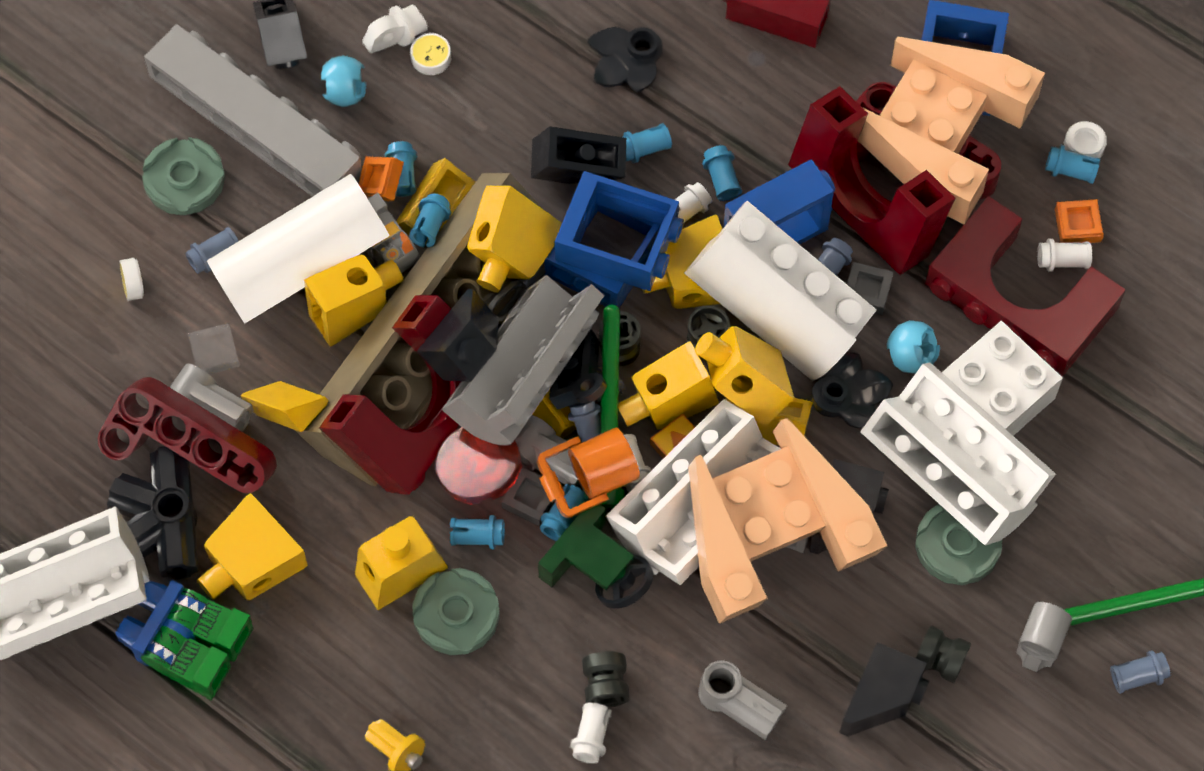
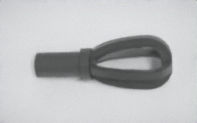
[482,262,546,324]

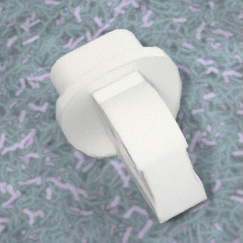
[362,5,428,53]

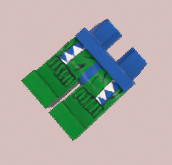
[116,580,253,701]

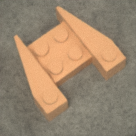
[858,37,1045,225]
[688,418,887,624]

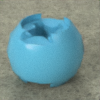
[321,55,366,107]
[887,320,940,374]

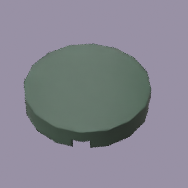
[142,137,225,215]
[915,504,1002,585]
[412,568,500,655]

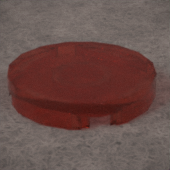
[435,427,522,504]

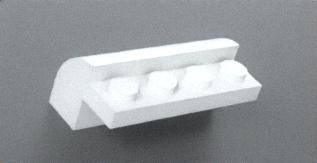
[207,174,390,324]
[684,201,876,381]
[860,363,1056,545]
[606,399,781,585]
[0,506,150,660]

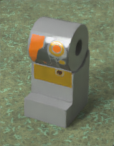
[366,193,420,273]

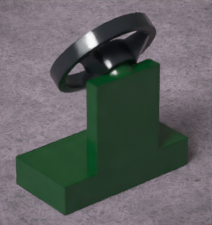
[538,504,653,609]

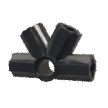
[107,446,199,580]

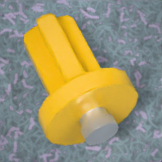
[365,719,425,771]

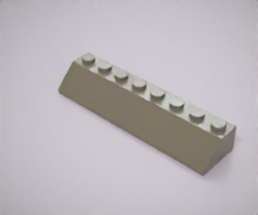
[295,173,543,486]

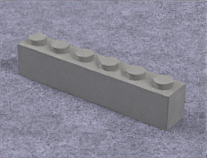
[144,24,362,197]

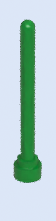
[600,304,626,510]
[1064,578,1204,626]

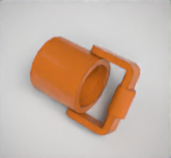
[537,427,640,518]

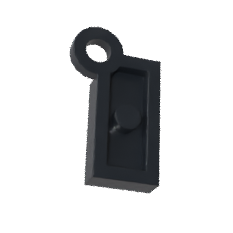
[549,329,607,410]

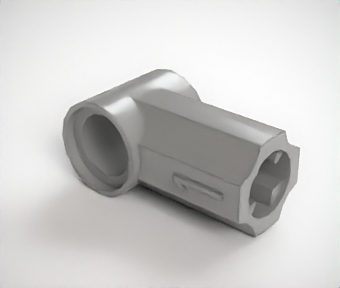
[170,363,253,432]
[502,415,580,487]
[1016,602,1072,672]
[698,661,787,740]

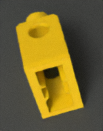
[467,186,562,293]
[642,215,722,309]
[304,254,403,347]
[695,326,794,427]
[618,341,719,430]
[197,493,308,600]
[355,516,448,610]

